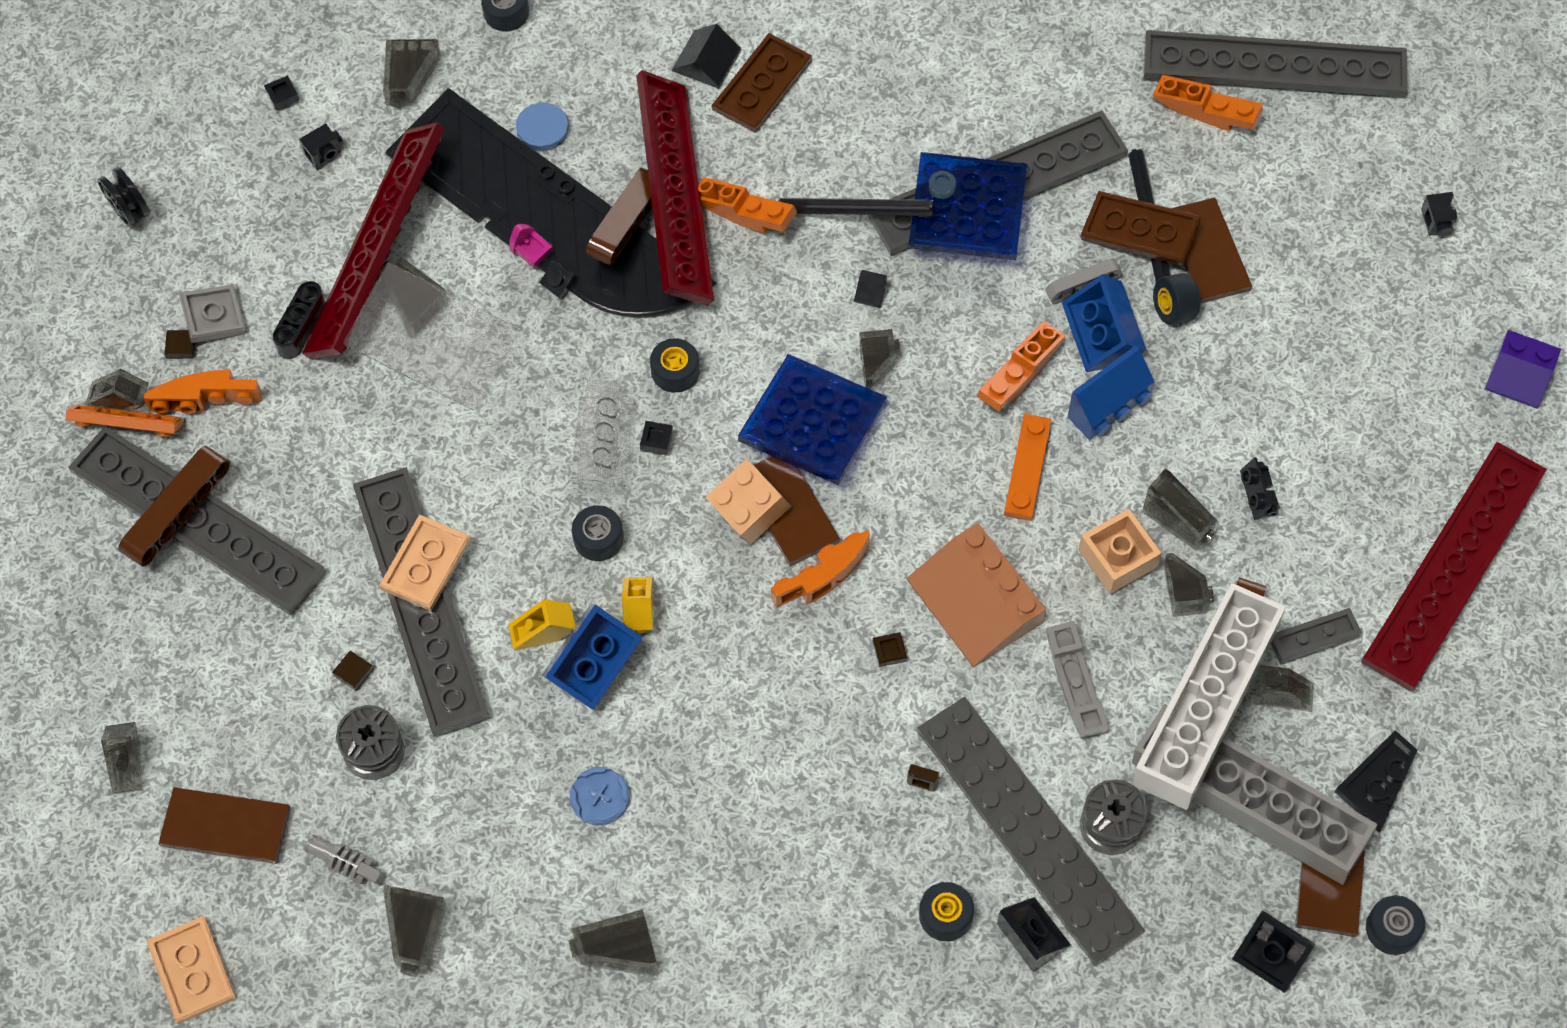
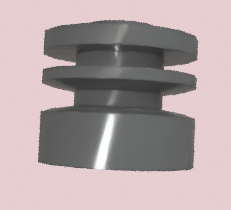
[336,705,405,780]
[1079,779,1148,855]

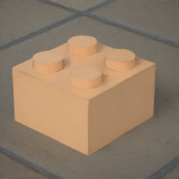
[705,458,791,545]
[1078,509,1162,594]

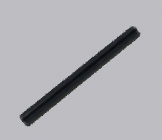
[1128,149,1171,281]
[779,198,934,216]

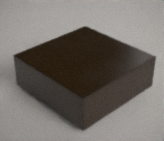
[164,330,195,359]
[872,632,907,667]
[332,650,374,691]
[907,764,939,792]

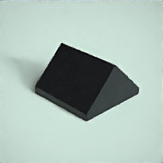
[672,23,741,89]
[997,897,1071,972]
[1232,910,1316,993]

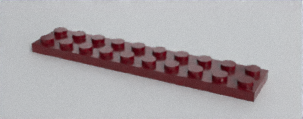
[636,70,714,306]
[302,122,445,359]
[1361,442,1547,692]

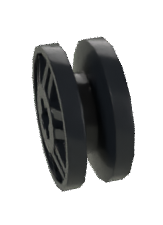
[97,166,150,227]

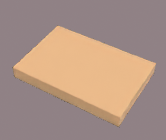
[379,515,471,611]
[146,916,236,1024]

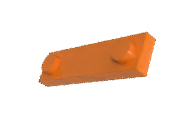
[66,404,184,437]
[1004,413,1051,521]

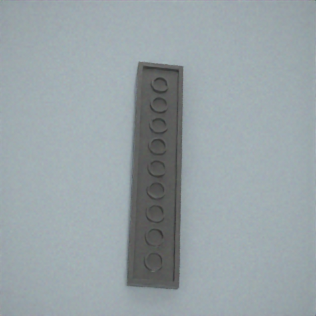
[1143,30,1408,97]
[867,110,1128,255]
[68,426,326,615]
[353,467,490,737]
[917,696,1145,967]

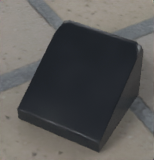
[854,270,887,308]

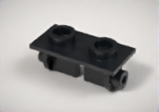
[1240,457,1280,520]

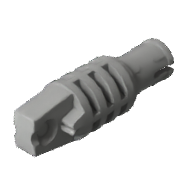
[304,834,385,885]

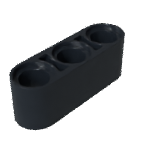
[272,281,326,359]

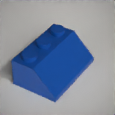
[1062,274,1147,372]
[1067,345,1155,440]
[541,604,643,710]

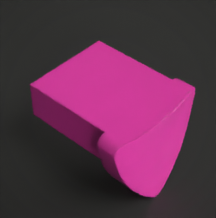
[509,224,554,269]

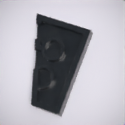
[1335,730,1418,833]

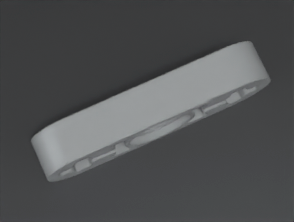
[1045,259,1122,304]

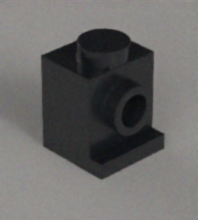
[299,123,344,171]
[1421,192,1457,237]

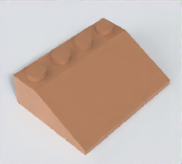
[907,523,1046,667]

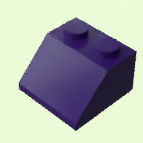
[1484,330,1561,409]

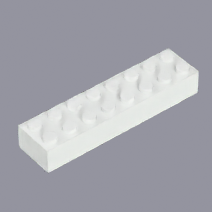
[1131,583,1286,810]

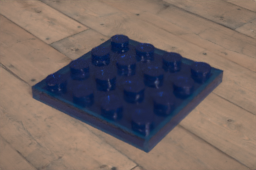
[908,152,1027,261]
[738,354,887,486]

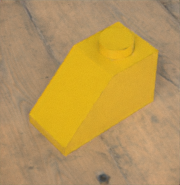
[622,577,653,634]
[508,599,575,650]

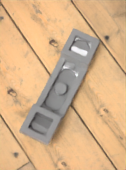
[1046,621,1109,738]

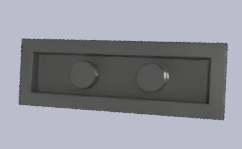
[1271,608,1362,664]

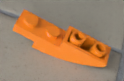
[1153,75,1263,131]
[698,177,797,233]
[977,321,1066,412]
[144,370,262,414]
[771,530,870,608]

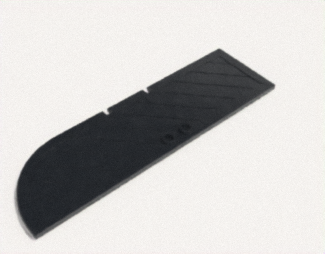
[385,88,717,317]

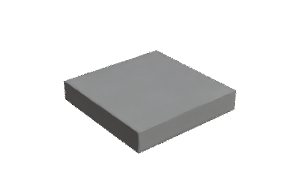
[179,284,246,343]

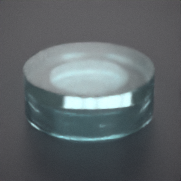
[929,171,956,199]

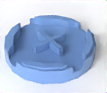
[516,102,569,152]
[570,767,629,826]

